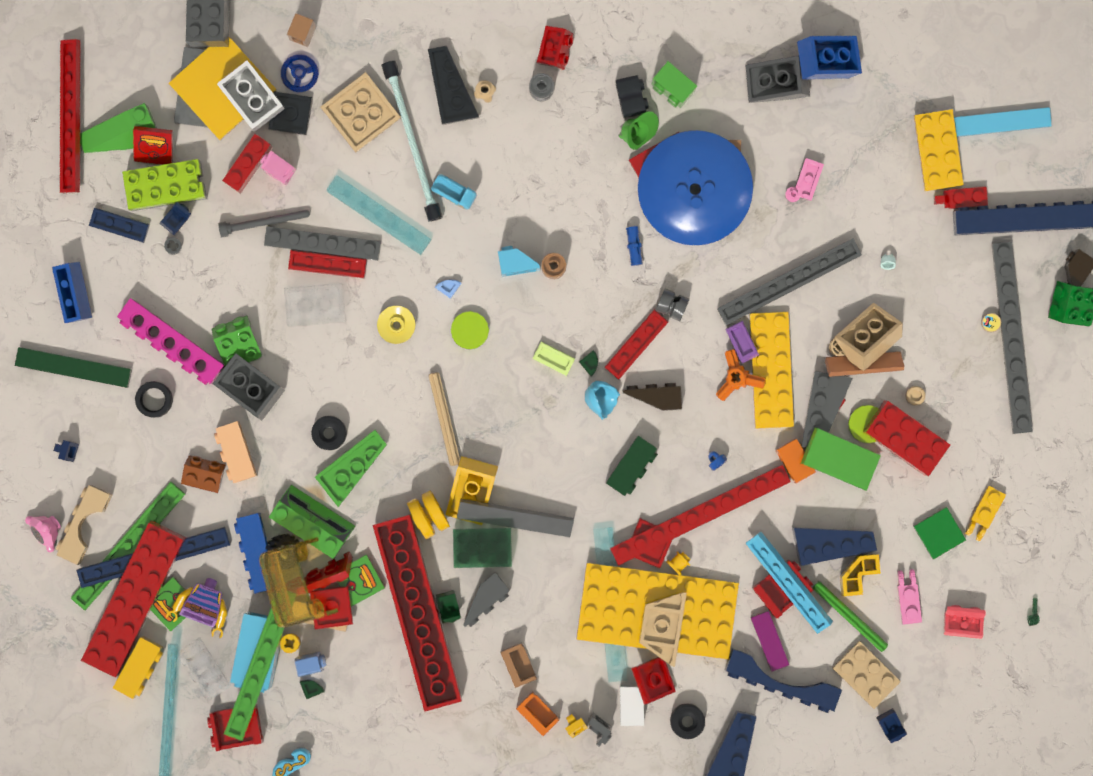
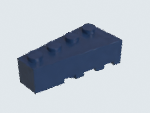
[792,527,877,566]
[704,710,757,776]

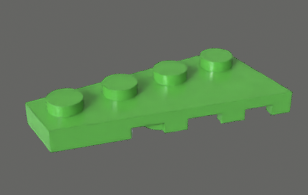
[315,430,387,507]

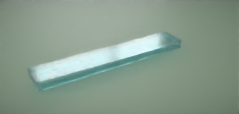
[326,175,432,255]

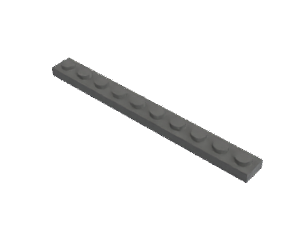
[991,242,1033,434]

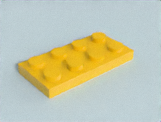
[914,109,963,191]

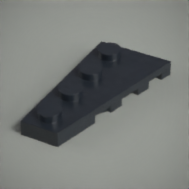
[428,46,480,125]

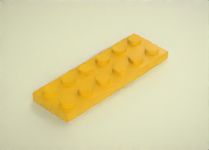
[749,312,794,429]

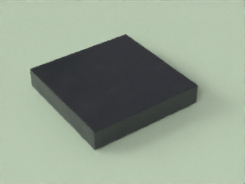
[268,91,312,136]

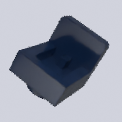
[159,202,191,236]
[876,708,907,743]

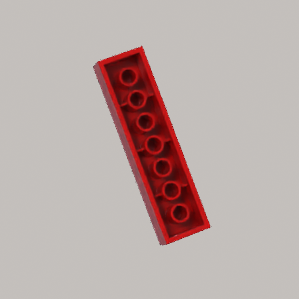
[81,521,186,678]

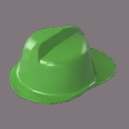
[618,111,659,150]

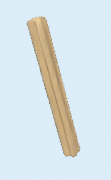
[429,372,460,466]

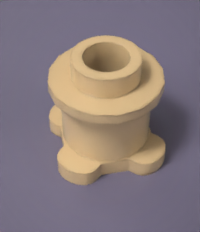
[474,80,496,103]

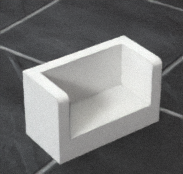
[620,686,644,726]

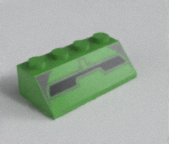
[269,485,356,559]

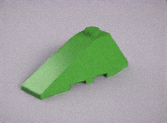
[80,103,157,153]

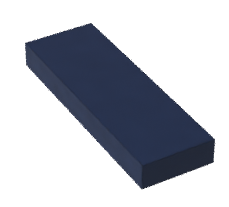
[89,208,150,243]

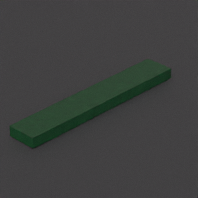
[14,347,132,388]

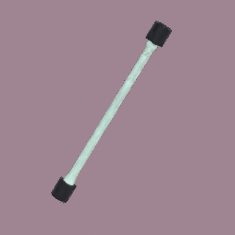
[381,60,443,222]

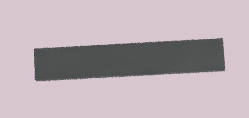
[457,499,574,537]

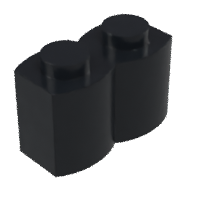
[615,75,649,119]

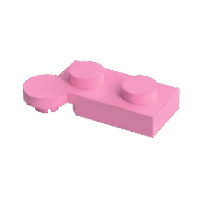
[785,158,824,202]

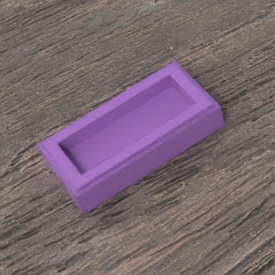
[725,321,759,364]

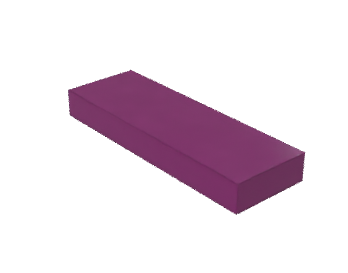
[751,611,789,672]

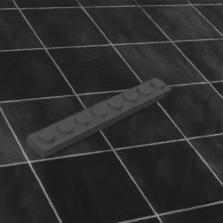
[717,238,862,326]

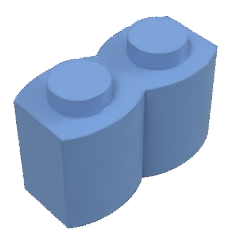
[295,652,326,677]

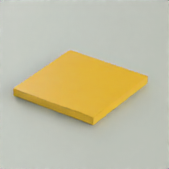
[168,37,277,140]

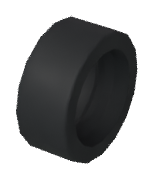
[135,381,173,418]

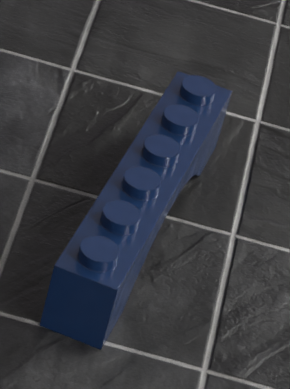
[724,648,842,713]

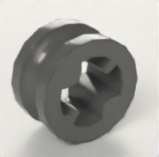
[164,237,182,255]

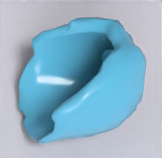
[585,381,620,420]

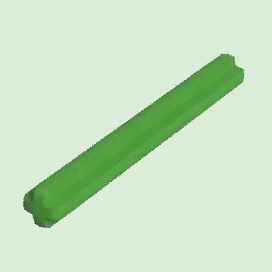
[813,581,888,652]

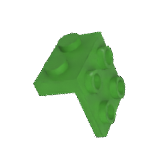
[212,316,262,367]

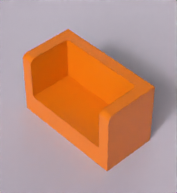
[775,439,816,484]
[516,691,560,736]

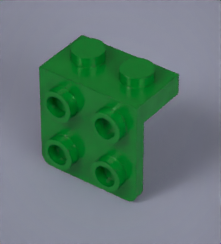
[1048,281,1093,327]

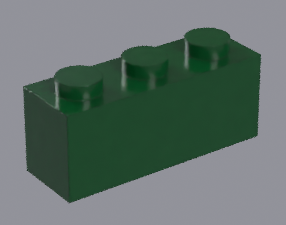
[606,436,658,496]

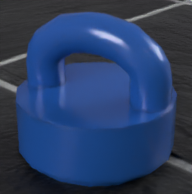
[708,451,727,471]

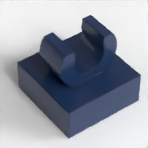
[53,440,79,462]

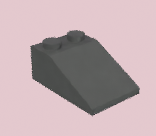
[745,55,810,103]
[213,353,285,421]

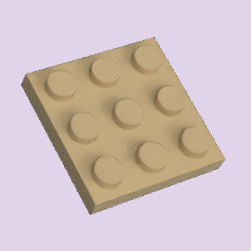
[321,72,401,153]

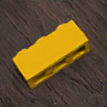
[113,636,164,699]

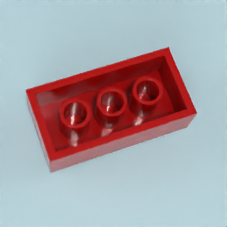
[863,401,950,476]

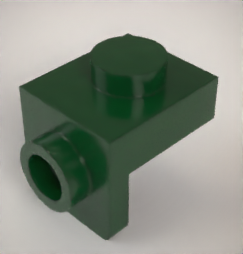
[436,590,461,623]

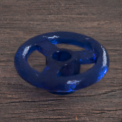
[281,54,319,92]

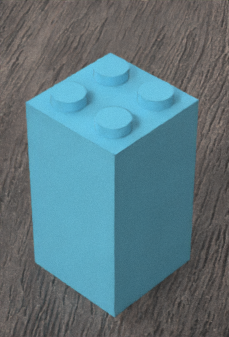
[230,612,283,692]

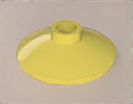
[377,306,415,344]

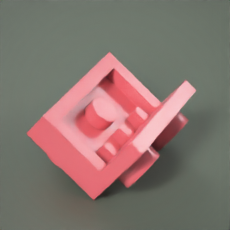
[944,605,986,639]

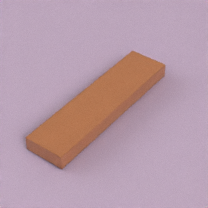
[825,352,905,377]

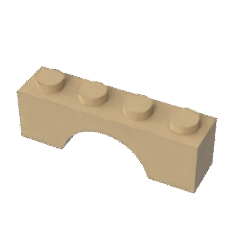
[56,485,113,565]

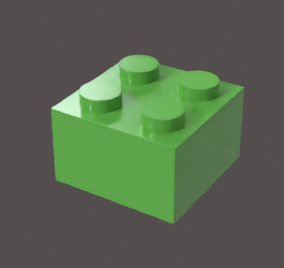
[652,61,697,109]

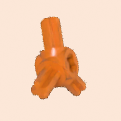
[716,349,766,401]

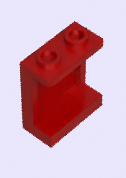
[752,560,813,619]
[207,704,264,752]

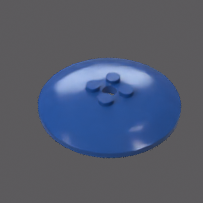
[638,130,753,245]

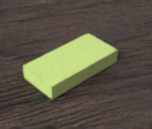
[532,342,575,376]

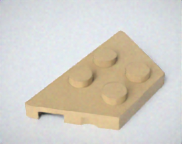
[639,592,687,667]

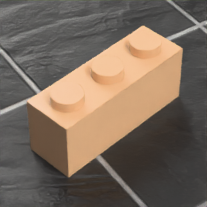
[214,421,257,483]

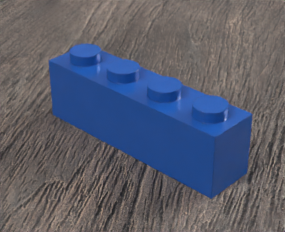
[234,513,279,594]

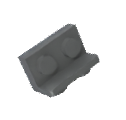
[588,712,612,746]

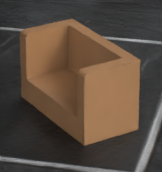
[287,14,316,47]
[500,642,537,688]

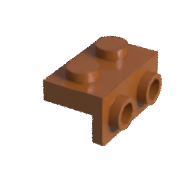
[181,456,226,493]

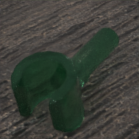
[1027,598,1040,626]

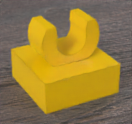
[565,714,588,738]

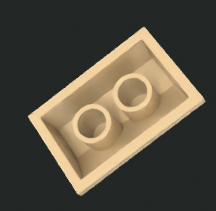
[835,303,903,371]

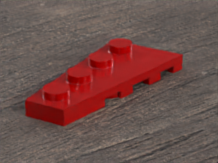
[279,551,353,596]

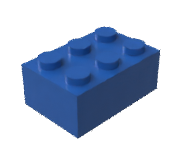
[797,36,862,79]

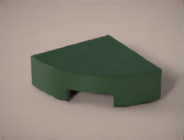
[579,350,598,376]
[299,680,325,700]

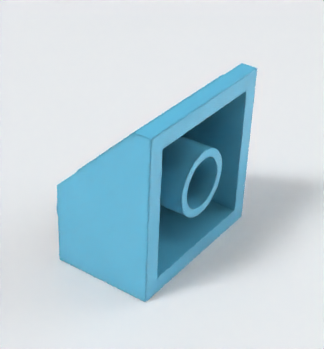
[498,246,540,277]

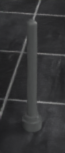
[218,210,310,238]

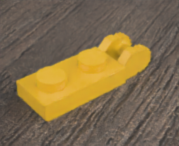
[965,486,1006,541]

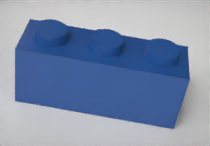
[52,262,92,323]

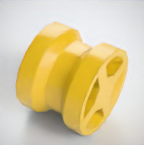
[280,633,300,653]

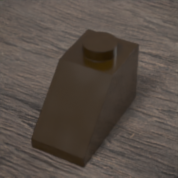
[1065,249,1093,286]

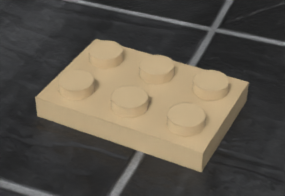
[833,641,901,709]

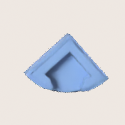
[435,280,462,299]

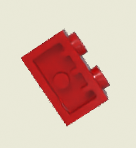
[537,26,574,70]

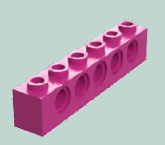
[117,298,225,385]

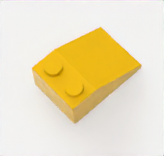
[445,456,498,525]

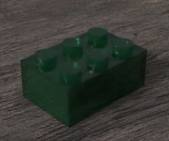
[453,528,512,568]

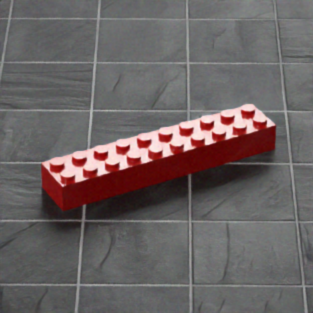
[373,514,462,712]

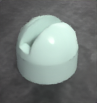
[881,254,896,270]

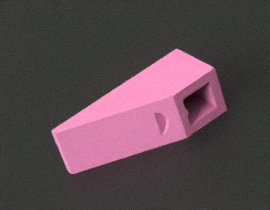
[260,151,296,185]

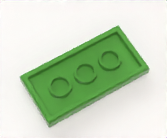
[801,428,881,491]

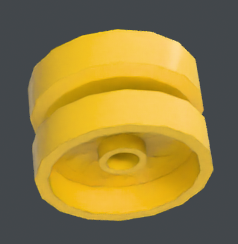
[407,490,450,539]

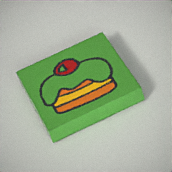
[337,555,385,607]
[151,577,186,632]

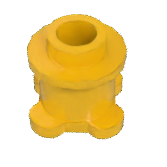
[666,551,691,576]

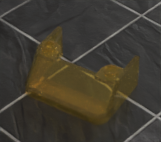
[259,537,338,628]

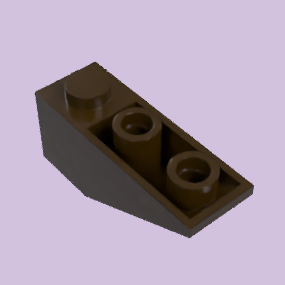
[623,383,682,411]

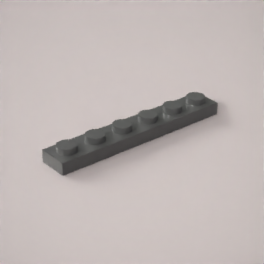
[264,226,381,261]

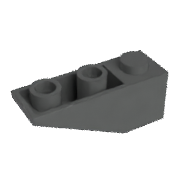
[463,572,510,627]

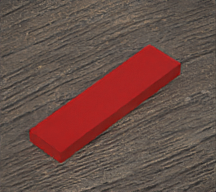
[288,250,367,279]
[604,309,669,380]

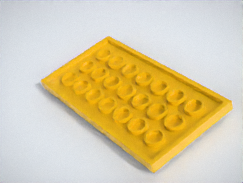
[576,563,739,659]

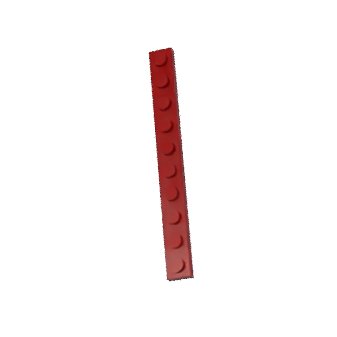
[610,465,791,566]

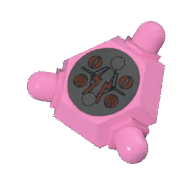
[25,516,61,552]

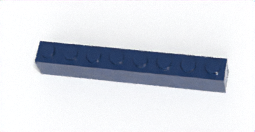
[953,201,1093,236]

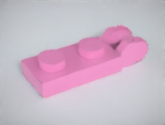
[897,569,922,625]

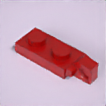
[934,187,988,209]

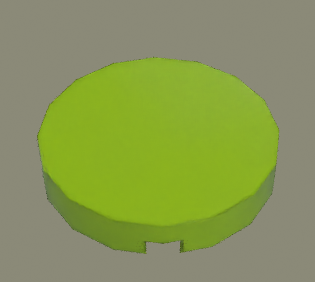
[451,311,489,350]
[848,405,878,443]

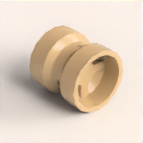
[829,339,845,357]

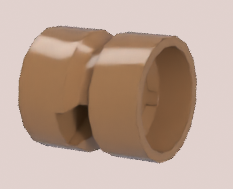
[541,253,566,280]

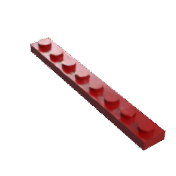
[60,39,80,194]

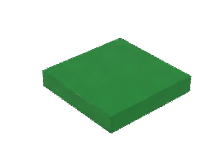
[913,507,966,560]

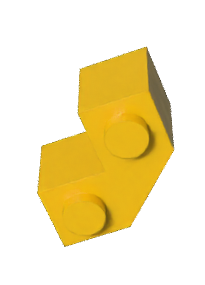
[840,554,881,596]

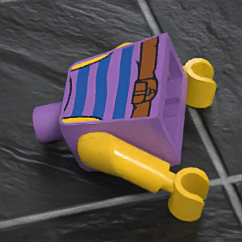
[166,578,227,638]

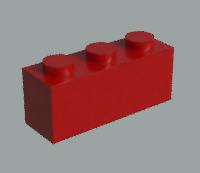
[222,134,273,194]

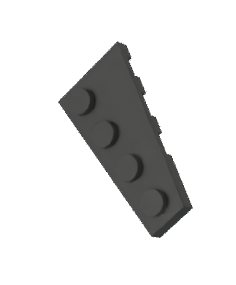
[801,371,853,448]

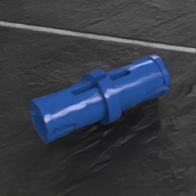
[626,226,643,266]

